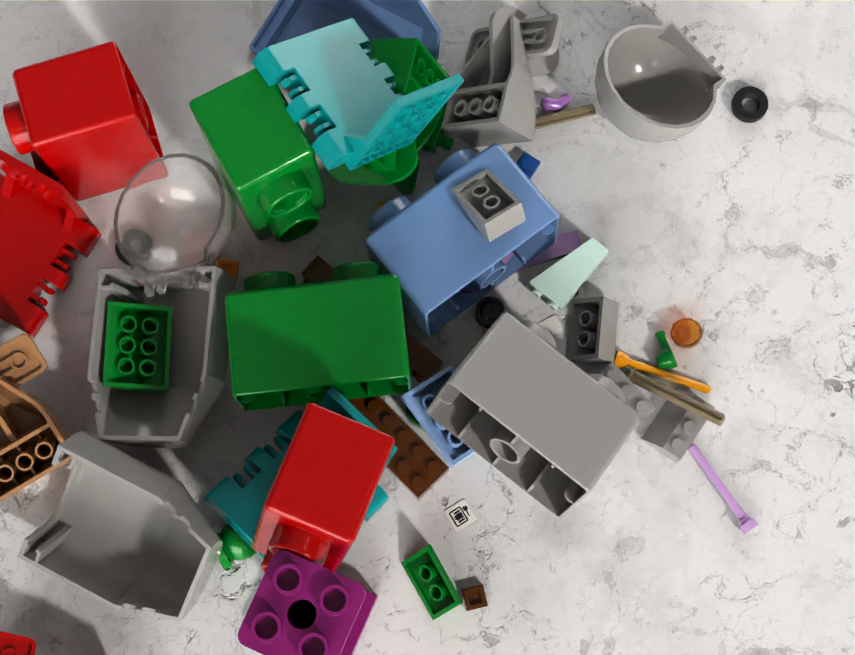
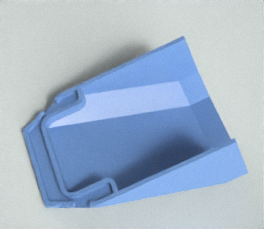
[249,0,441,61]

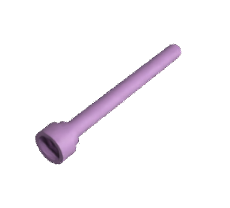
[689,443,759,534]

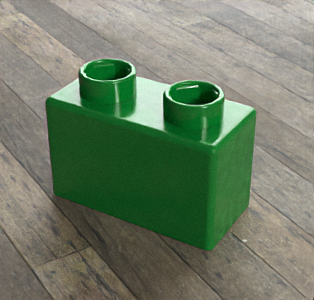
[189,68,326,243]
[224,261,411,411]

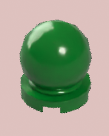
[216,523,257,571]

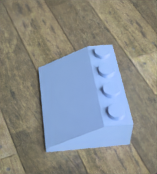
[401,366,476,467]

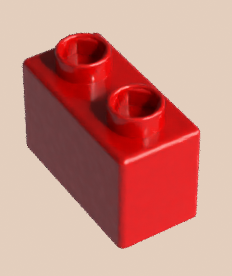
[3,41,168,201]
[252,403,395,572]

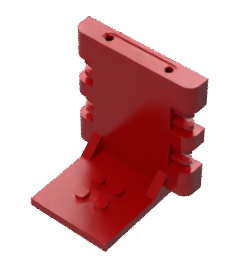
[0,150,102,338]

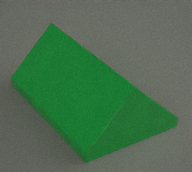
[401,544,463,620]

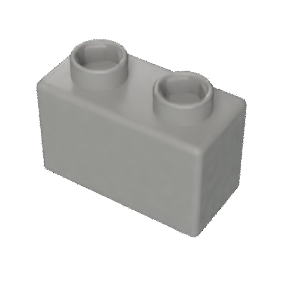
[426,312,640,518]

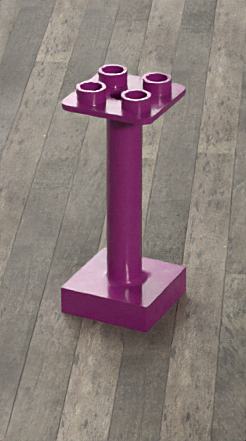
[238,550,378,655]

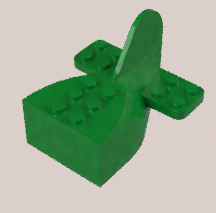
[327,38,450,195]

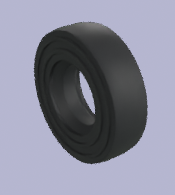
[731,86,768,123]

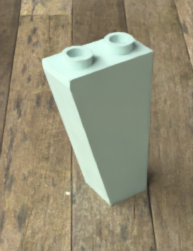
[529,238,609,311]

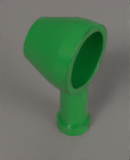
[655,330,678,369]

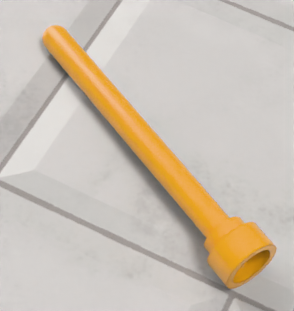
[614,350,711,393]

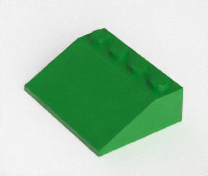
[102,301,173,395]

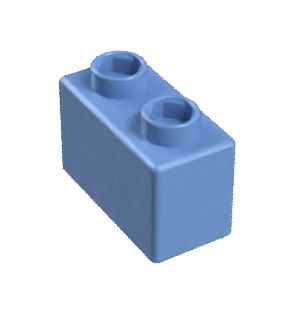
[365,143,560,336]

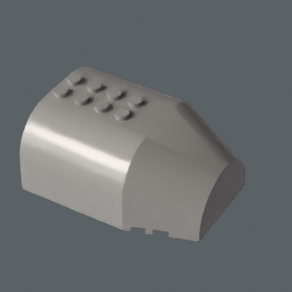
[87,266,235,448]
[18,431,222,622]

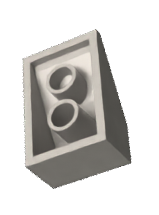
[451,169,526,242]

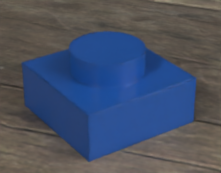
[516,151,541,180]

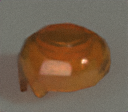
[670,318,703,349]

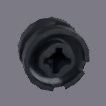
[475,296,505,328]

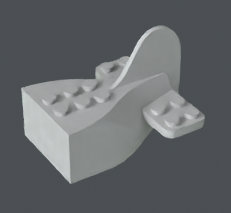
[441,7,564,147]

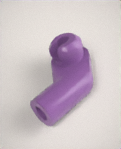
[540,93,571,112]

